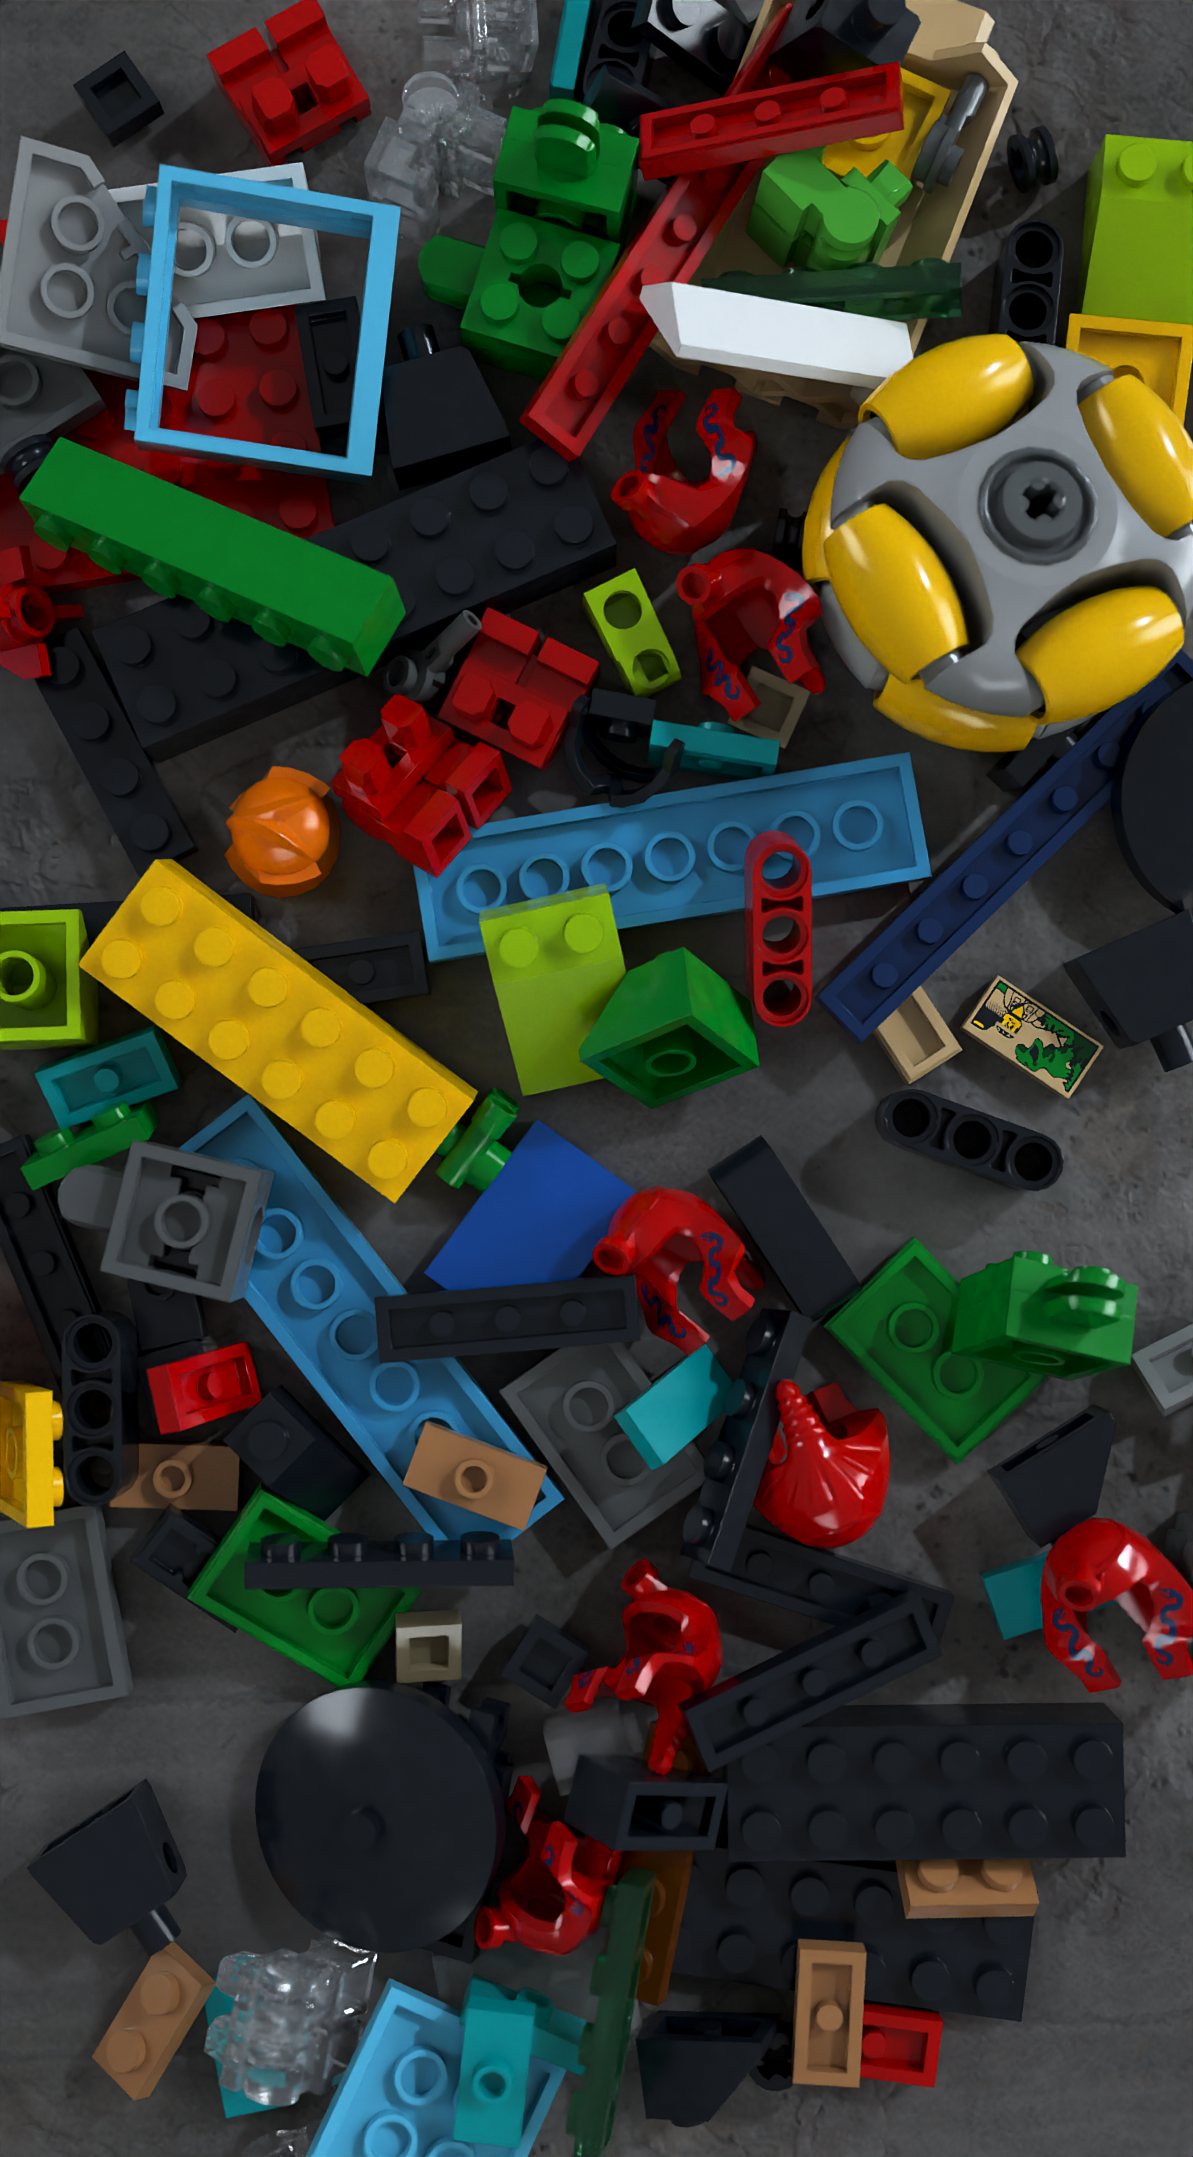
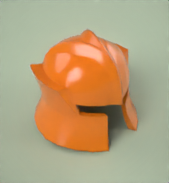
[224,766,340,899]

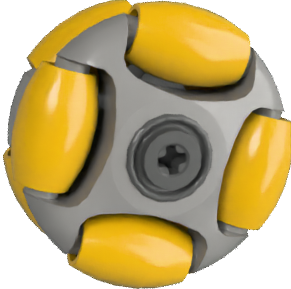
[802,334,1193,752]

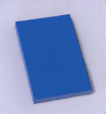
[424,1119,637,1290]

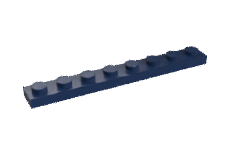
[814,649,1193,1044]

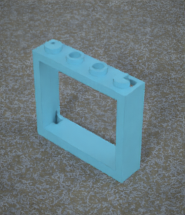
[124,164,401,485]

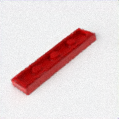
[639,61,904,181]

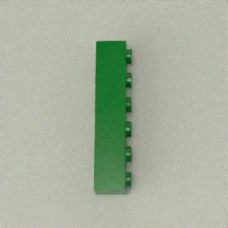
[19,437,406,677]

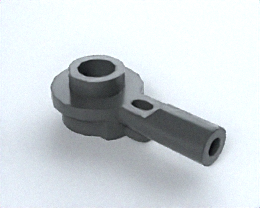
[911,74,989,194]
[383,610,482,709]

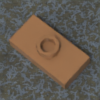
[402,1421,548,1531]
[110,1440,243,1511]

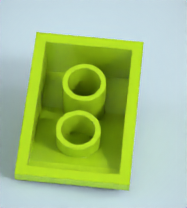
[1076,134,1193,363]
[479,883,626,1096]

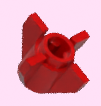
[0,546,84,680]

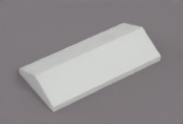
[108,162,326,318]
[639,282,913,389]

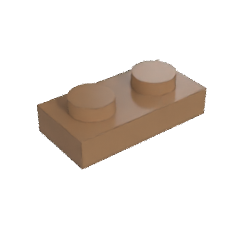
[895,1858,1040,1919]
[790,1939,866,2088]
[92,1942,217,2101]

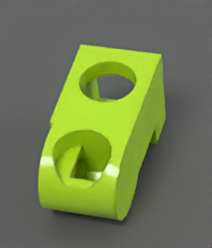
[581,568,681,698]

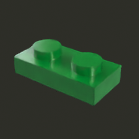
[20,1099,161,1191]

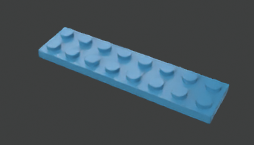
[413,752,932,964]
[179,1094,565,1541]

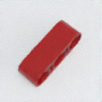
[744,830,812,1028]

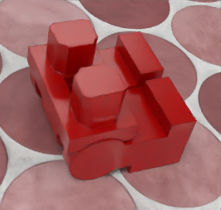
[206,0,371,167]
[437,607,601,771]
[330,694,513,878]

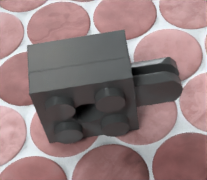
[58,1141,275,1303]

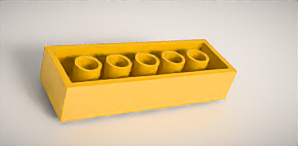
[77,859,478,1203]

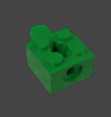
[492,98,639,259]
[418,207,620,381]
[951,1251,1138,1381]

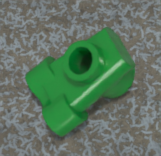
[435,1087,520,1193]

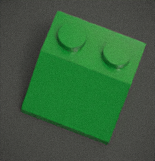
[579,947,760,1109]

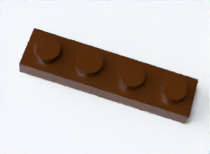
[597,1719,711,2006]

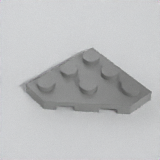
[0,136,198,394]

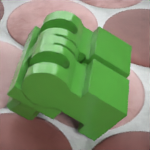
[745,145,913,297]

